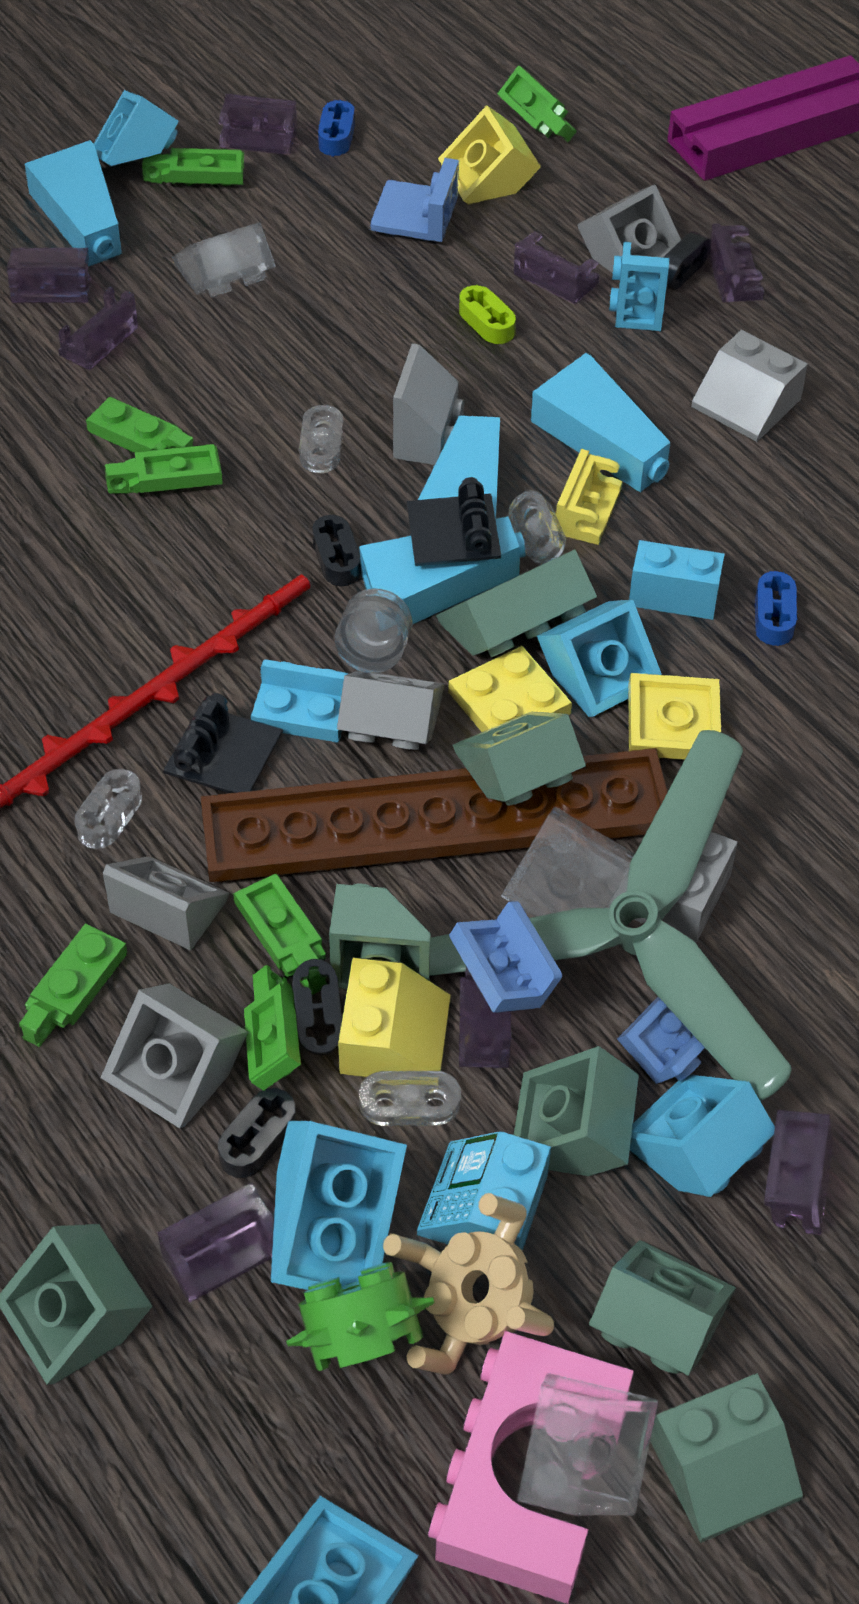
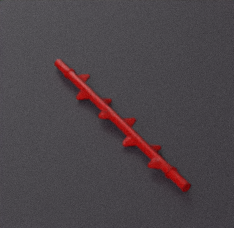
[0,574,311,809]

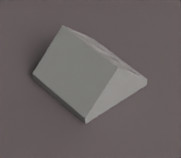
[103,856,229,951]

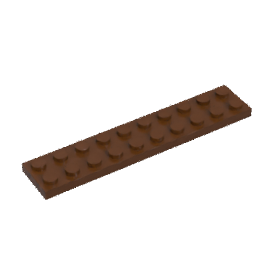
[201,748,667,882]

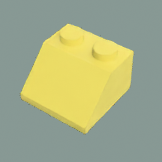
[438,105,541,204]
[338,958,451,1085]

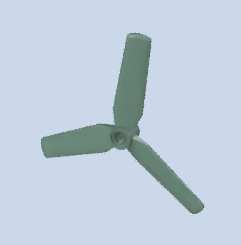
[430,730,792,1101]

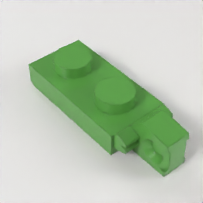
[497,65,577,142]
[142,148,244,186]
[86,397,194,453]
[105,444,222,493]
[233,874,328,995]
[19,923,127,1047]
[244,965,301,1091]

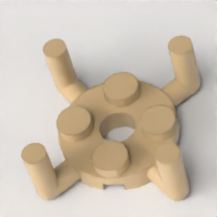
[383,1193,554,1375]

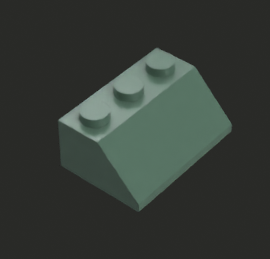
[436,549,597,657]

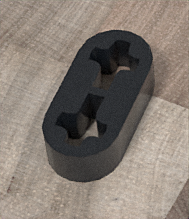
[664,231,712,290]
[312,515,361,586]
[293,959,342,1055]
[218,1088,296,1178]

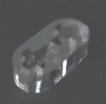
[75,769,142,849]

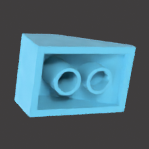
[271,1121,407,1290]
[238,1496,418,1604]

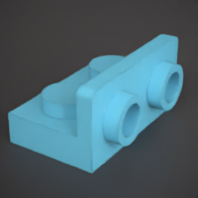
[609,242,669,331]
[251,660,348,743]

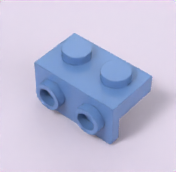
[449,901,562,1013]
[617,997,705,1084]

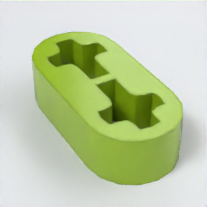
[459,285,516,344]

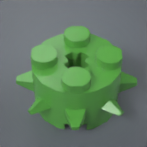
[287,1262,435,1371]

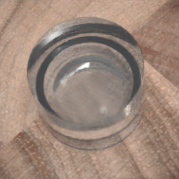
[335,588,413,673]

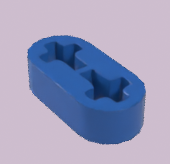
[318,100,355,156]
[755,571,797,646]

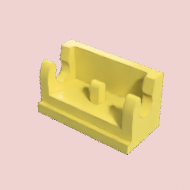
[555,449,622,545]

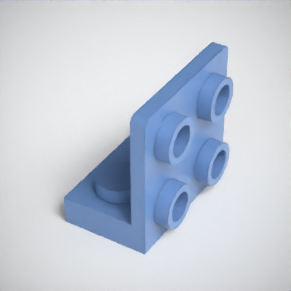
[371,158,459,242]

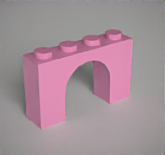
[428,1331,634,1604]

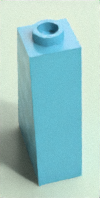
[24,140,122,266]
[531,353,670,492]
[418,416,500,519]
[359,516,526,637]

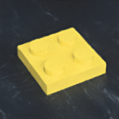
[448,646,572,732]
[628,673,721,759]

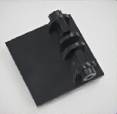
[407,477,501,566]
[163,693,283,793]

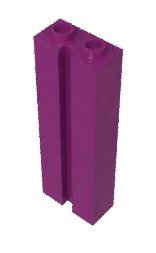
[667,55,859,181]

